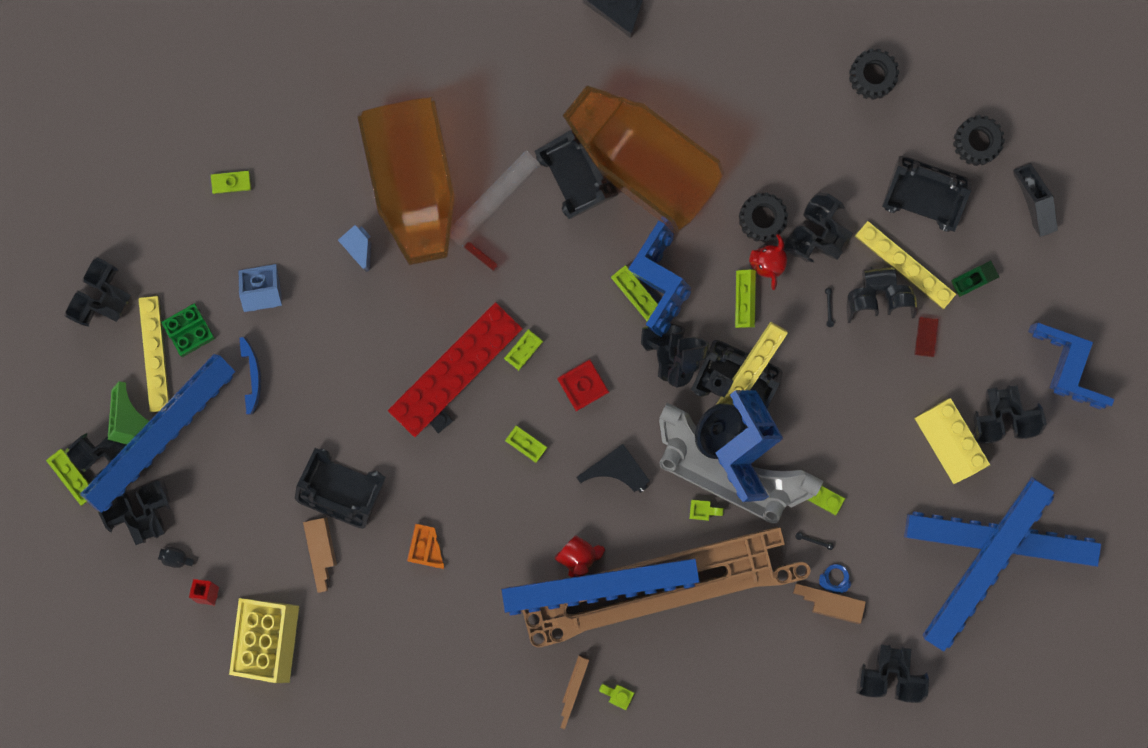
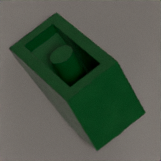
[951,260,999,297]

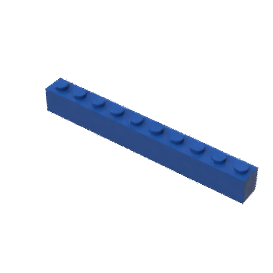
[80,354,236,513]
[922,477,1054,652]
[904,511,1101,567]
[501,558,699,615]

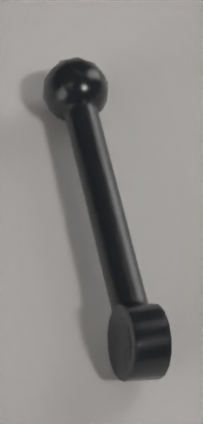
[825,287,834,327]
[795,532,834,550]

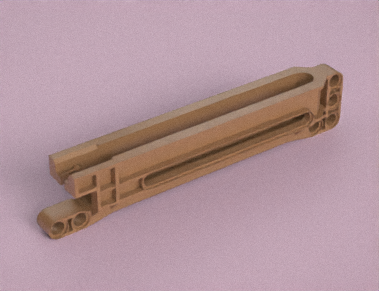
[522,527,811,647]

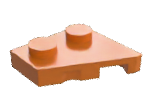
[407,523,444,569]

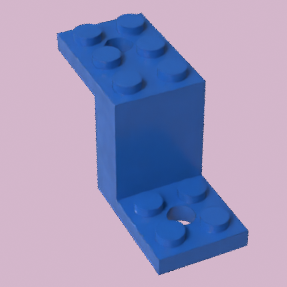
[628,221,691,337]
[1028,323,1114,410]
[716,390,784,502]

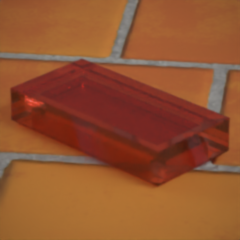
[464,242,498,272]
[914,317,939,358]

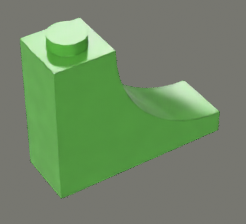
[108,381,149,444]

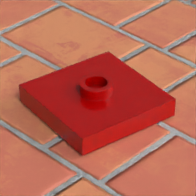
[557,360,609,411]

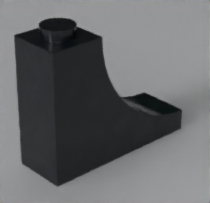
[1013,163,1058,237]
[576,444,650,493]

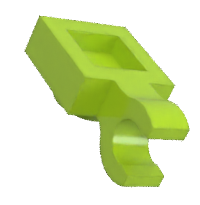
[689,500,723,521]
[599,683,634,710]

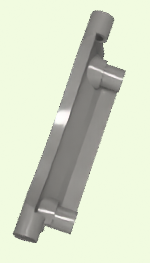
[659,403,823,524]

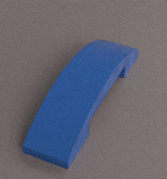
[239,337,261,415]

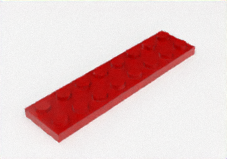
[387,302,523,438]

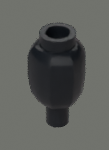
[158,547,194,568]

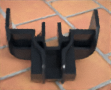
[784,193,853,263]
[64,256,131,327]
[846,266,918,323]
[641,324,709,388]
[973,385,1047,444]
[65,432,127,481]
[98,480,171,545]
[856,645,929,703]

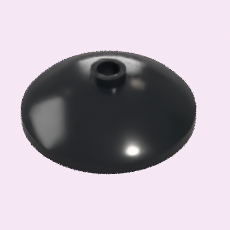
[695,403,745,459]

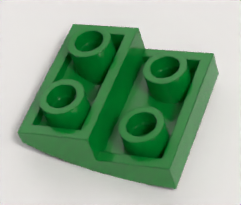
[161,303,215,358]

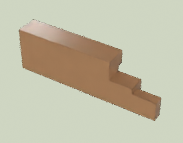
[303,517,337,593]
[793,584,866,624]
[560,655,589,729]

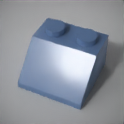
[338,225,371,272]
[238,264,282,312]

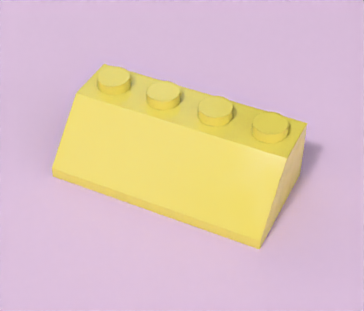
[914,398,990,484]

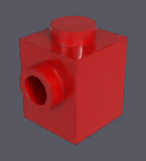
[189,579,219,606]

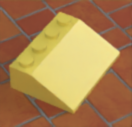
[229,598,299,683]

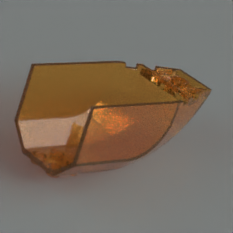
[563,86,724,233]
[357,97,455,265]

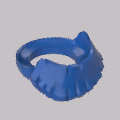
[819,564,851,593]

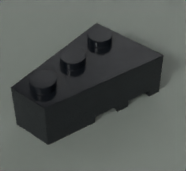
[583,0,643,38]

